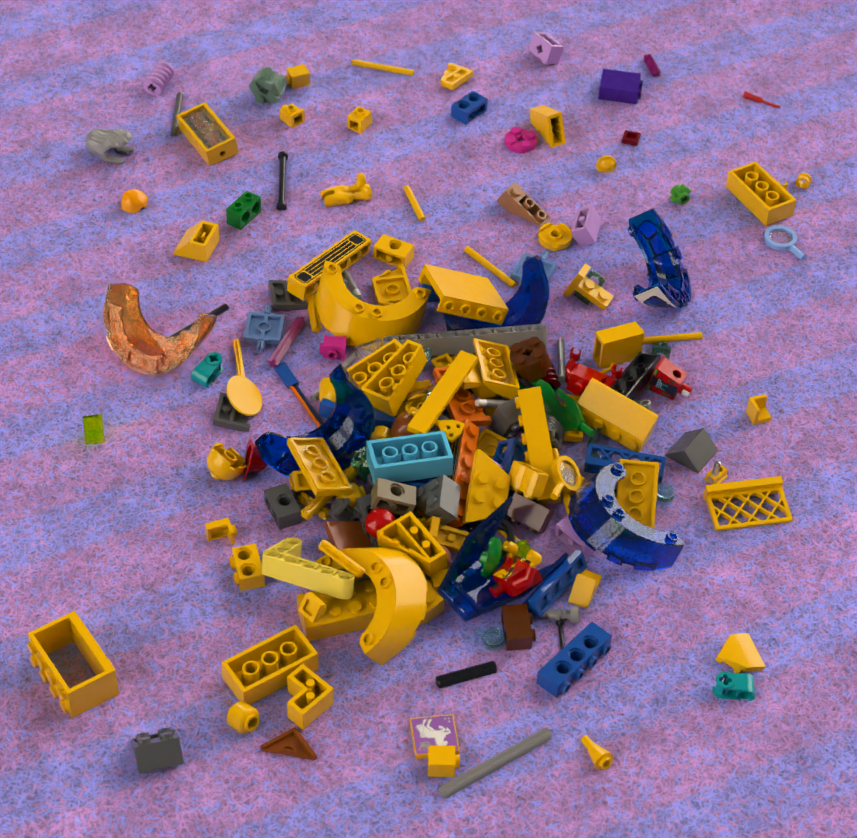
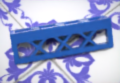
[493,437,527,512]
[584,443,666,486]
[522,550,587,618]

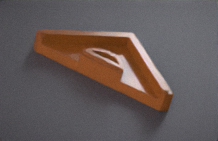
[260,727,317,760]

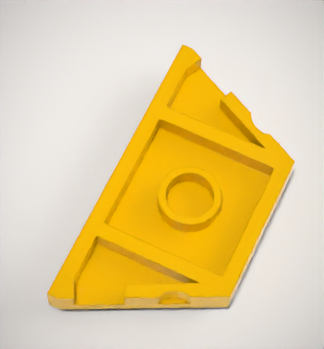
[371,263,411,306]
[462,449,511,524]

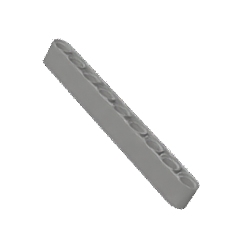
[383,324,547,356]

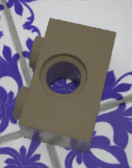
[371,478,416,516]

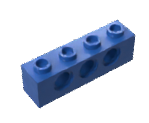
[536,622,612,698]

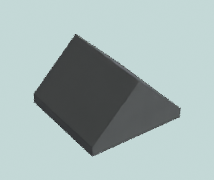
[665,428,718,473]

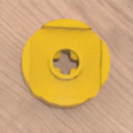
[538,222,573,252]

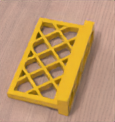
[702,476,793,531]

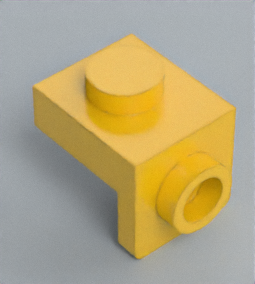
[205,518,238,545]

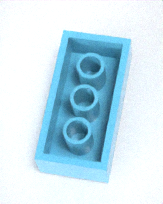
[366,431,454,484]

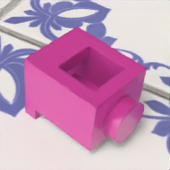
[320,336,346,362]

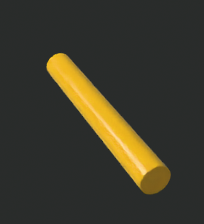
[403,185,426,221]

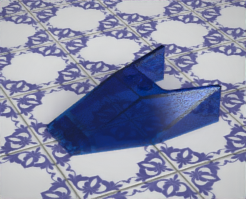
[437,496,568,622]

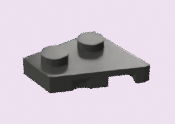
[268,280,308,310]
[212,393,250,432]

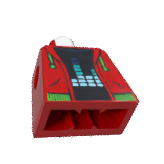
[646,356,693,400]

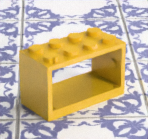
[27,611,119,718]

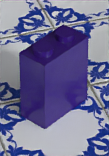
[598,69,643,104]

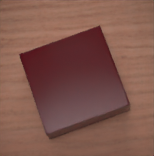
[621,130,641,146]

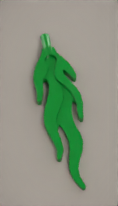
[517,377,595,437]

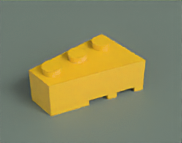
[377,511,447,577]

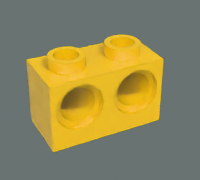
[229,543,265,591]

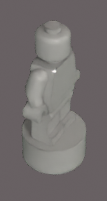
[541,606,580,623]

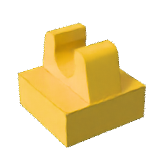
[298,592,328,623]

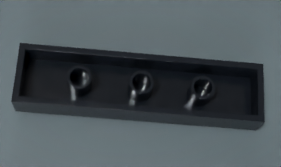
[611,352,661,400]

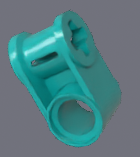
[191,352,223,388]
[712,672,755,701]

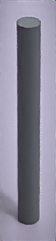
[170,92,183,137]
[557,338,566,383]

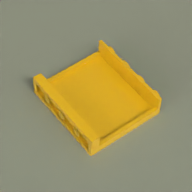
[418,264,509,325]

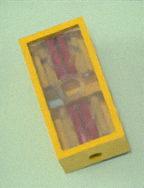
[176,102,239,166]

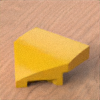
[715,633,765,673]

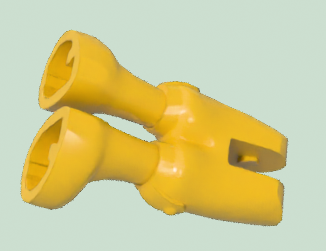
[320,173,372,207]

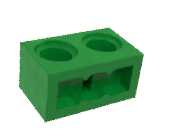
[226,191,261,230]

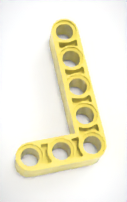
[261,537,355,599]

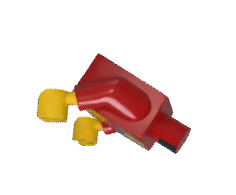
[489,540,542,598]

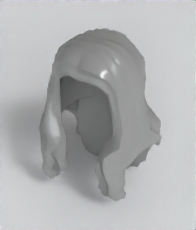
[86,128,134,165]

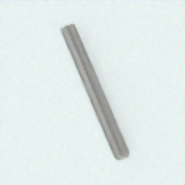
[439,728,552,799]

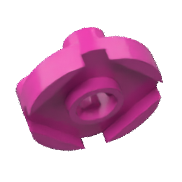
[504,127,537,153]

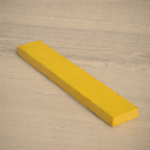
[407,350,478,434]

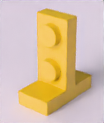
[563,263,614,310]
[422,516,472,554]

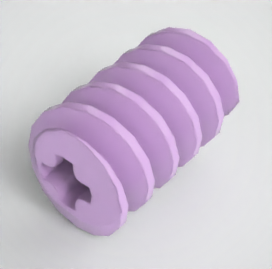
[144,62,174,96]

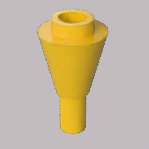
[580,735,613,770]

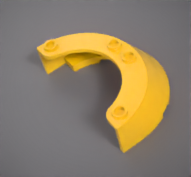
[316,260,431,352]
[315,547,428,666]

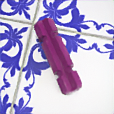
[643,54,661,77]

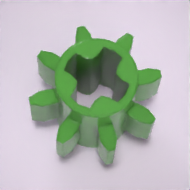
[669,184,691,205]

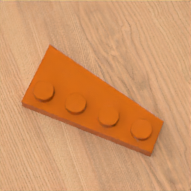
[432,368,492,426]

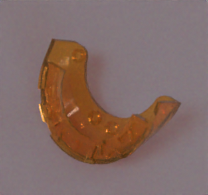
[103,283,217,375]

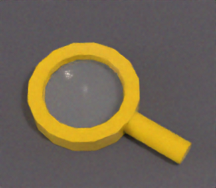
[550,455,581,500]

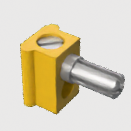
[704,460,728,484]

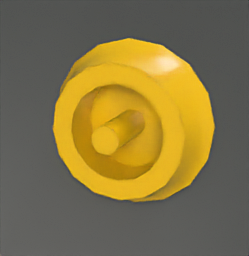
[596,155,617,173]

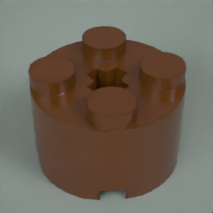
[509,336,552,382]

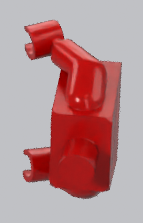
[565,347,623,396]

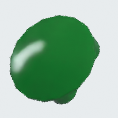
[480,537,502,578]

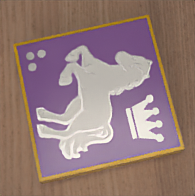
[410,714,460,759]

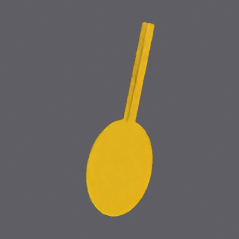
[226,338,262,416]

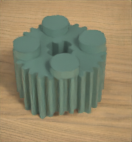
[249,66,287,104]

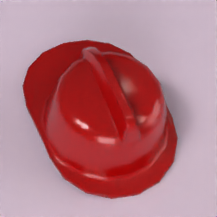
[243,439,268,482]

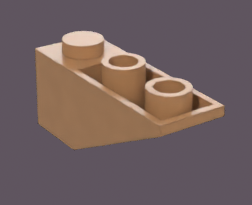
[496,182,551,227]

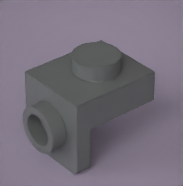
[327,498,356,521]

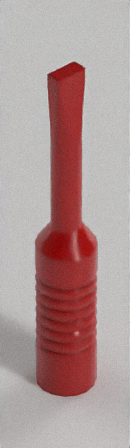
[743,92,780,109]

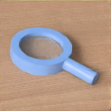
[764,225,806,260]

